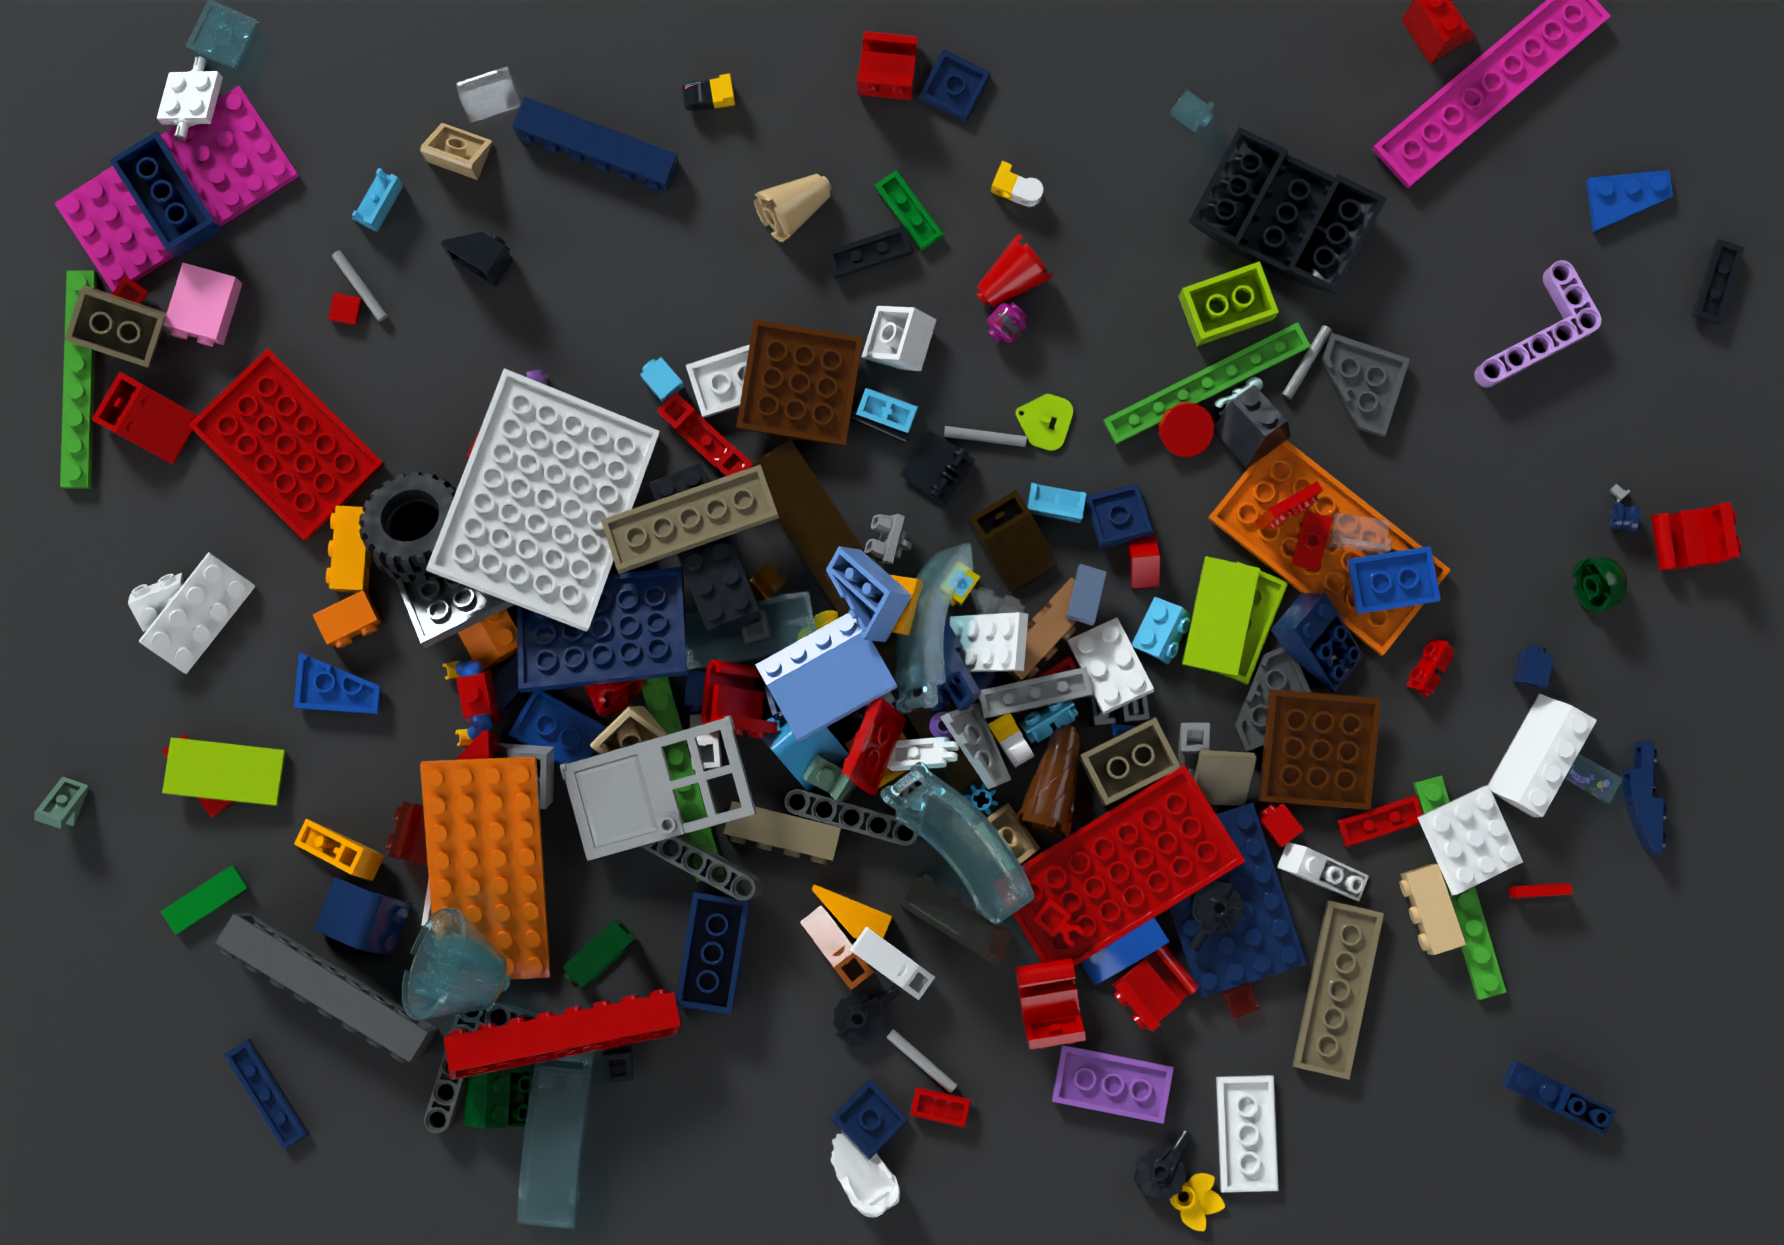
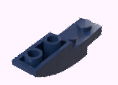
[918,603,981,711]
[1622,741,1667,855]
[1501,1059,1617,1136]

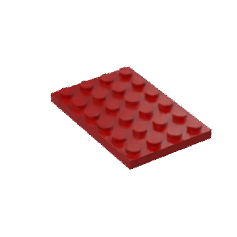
[189,348,385,541]

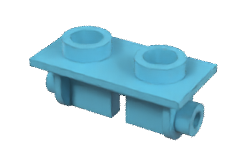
[1019,700,1079,744]

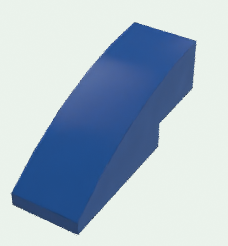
[1081,918,1169,985]

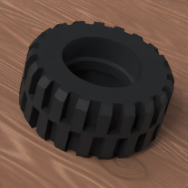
[359,472,457,582]

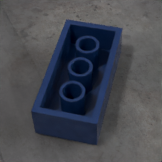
[109,131,223,259]
[676,892,751,1014]

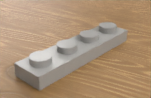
[978,667,1093,719]

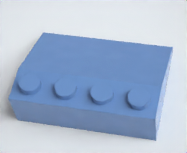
[756,613,898,742]

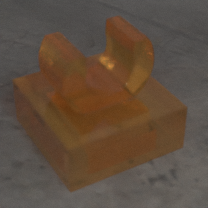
[750,563,788,601]

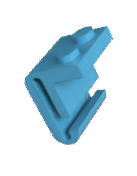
[763,717,849,792]

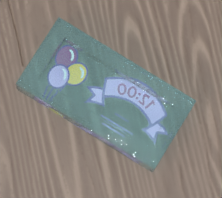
[1564,753,1623,803]

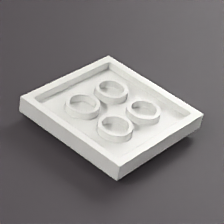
[1417,785,1523,895]

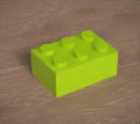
[1178,261,1279,346]

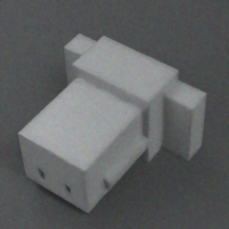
[1610,484,1630,503]

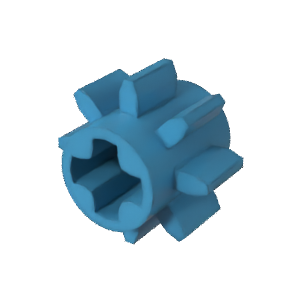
[963,783,998,817]

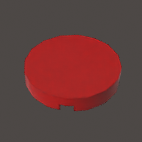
[1159,402,1214,457]

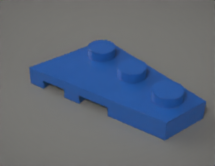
[1586,170,1673,233]
[294,652,382,714]

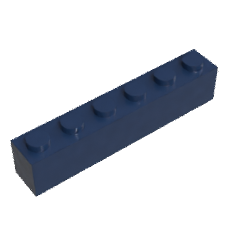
[512,97,679,192]

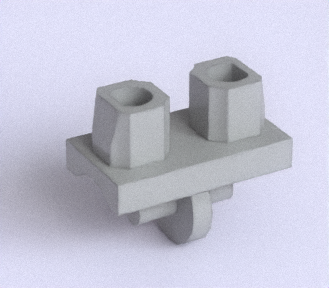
[864,514,912,566]

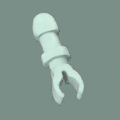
[1214,377,1263,416]

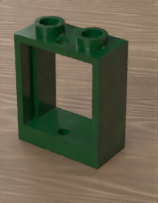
[563,919,638,988]

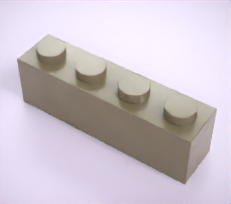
[724,801,841,865]

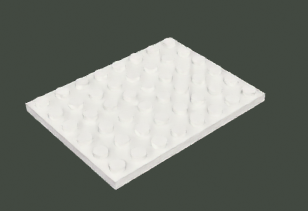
[426,368,660,632]

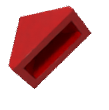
[1127,533,1160,589]

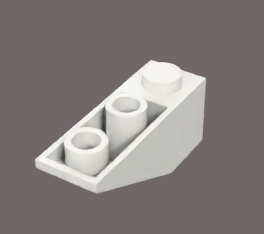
[1277,842,1369,902]
[850,927,935,1000]

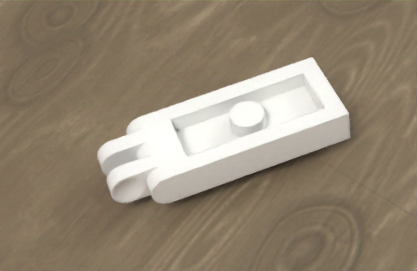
[887,737,959,771]

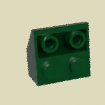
[464,1068,534,1129]

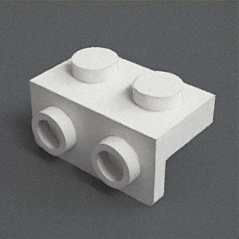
[128,573,184,632]

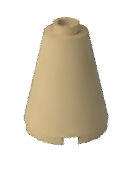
[754,174,832,242]

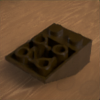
[968,490,1058,592]

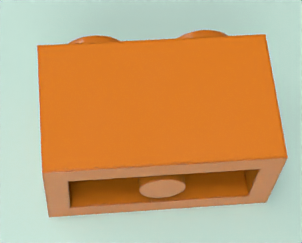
[313,590,383,649]

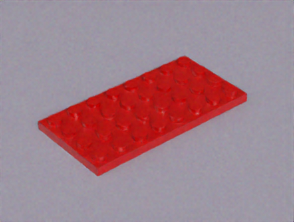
[993,765,1245,966]

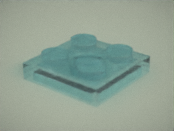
[185,0,260,71]

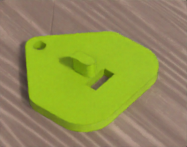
[1015,394,1073,451]

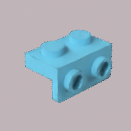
[1131,597,1192,665]

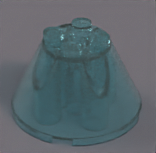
[402,907,510,1020]

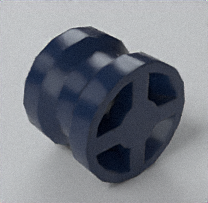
[1609,502,1640,533]

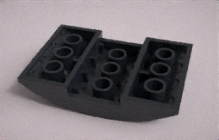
[1189,127,1387,294]

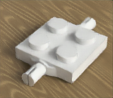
[157,56,223,141]

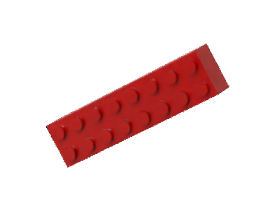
[444,989,681,1080]

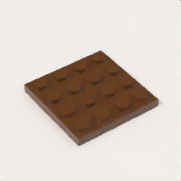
[736,319,863,447]
[1258,689,1382,810]

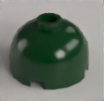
[1572,557,1628,613]

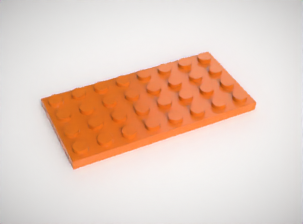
[1207,440,1451,656]
[420,756,551,983]

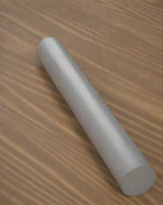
[332,250,388,322]
[1282,325,1332,400]
[944,426,1027,447]
[886,1029,957,1093]

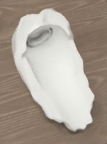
[831,1134,900,1218]

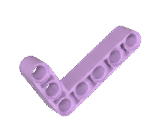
[1474,260,1602,388]

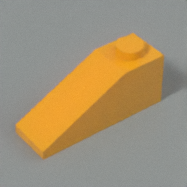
[294,819,384,881]
[812,884,892,939]

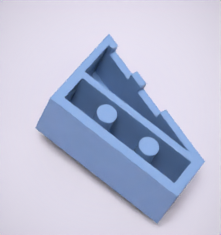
[826,546,912,642]

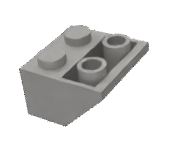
[498,743,555,809]

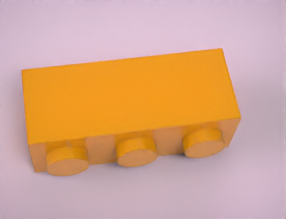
[326,506,371,593]

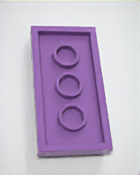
[1051,1045,1174,1124]

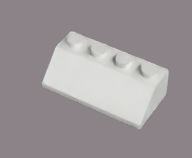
[1488,694,1597,818]

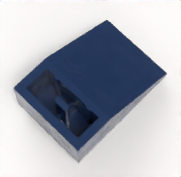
[1271,593,1365,692]

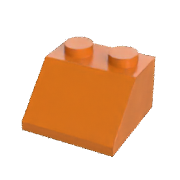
[458,608,518,671]

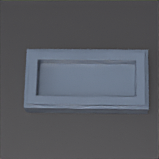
[1066,564,1106,625]

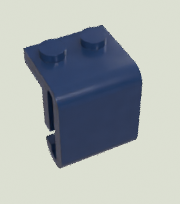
[314,876,412,957]

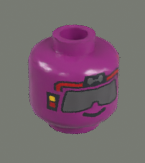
[987,302,1027,343]

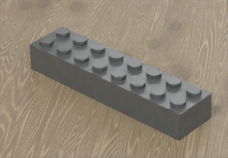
[215,913,439,1063]

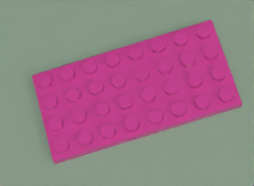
[55,85,299,292]

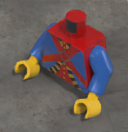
[443,660,501,746]

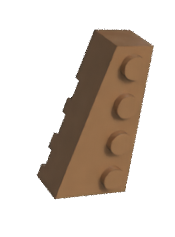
[1007,577,1076,682]

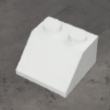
[862,306,936,371]

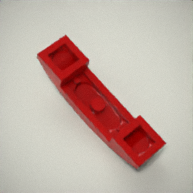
[657,391,754,477]

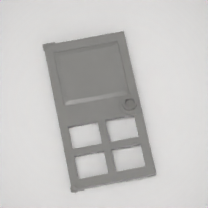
[560,715,757,861]

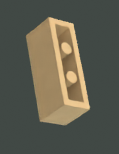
[1399,864,1466,955]

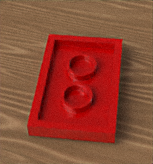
[1255,481,1323,531]
[841,697,907,795]

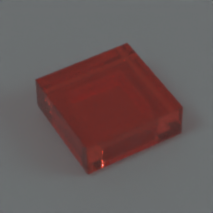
[1222,983,1260,1019]

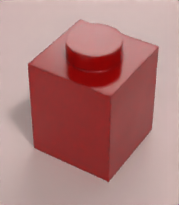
[1259,803,1304,847]

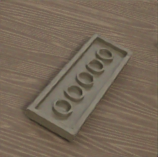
[601,465,779,574]
[1292,900,1384,1080]

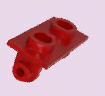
[1406,639,1455,698]

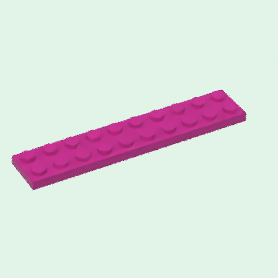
[1372,0,1611,189]

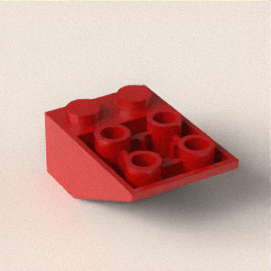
[91,372,198,465]

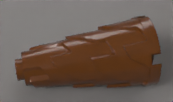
[1015,725,1081,837]

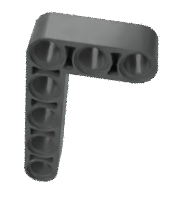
[785,769,933,846]
[424,995,537,1133]

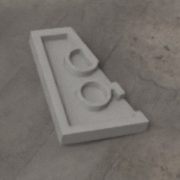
[940,702,1011,789]

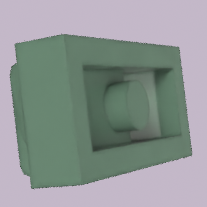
[802,753,857,801]
[34,776,89,829]

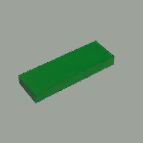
[874,170,944,252]
[161,865,249,935]

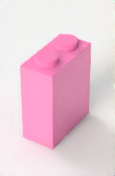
[163,263,243,347]

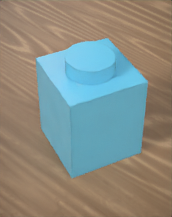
[640,357,684,404]

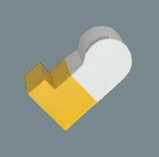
[991,161,1043,207]
[988,714,1034,768]

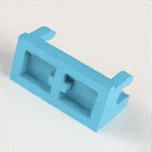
[352,168,404,232]
[856,388,919,433]
[1027,483,1086,523]

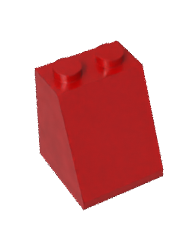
[1401,0,1476,64]

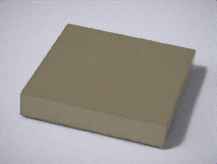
[1194,750,1256,806]

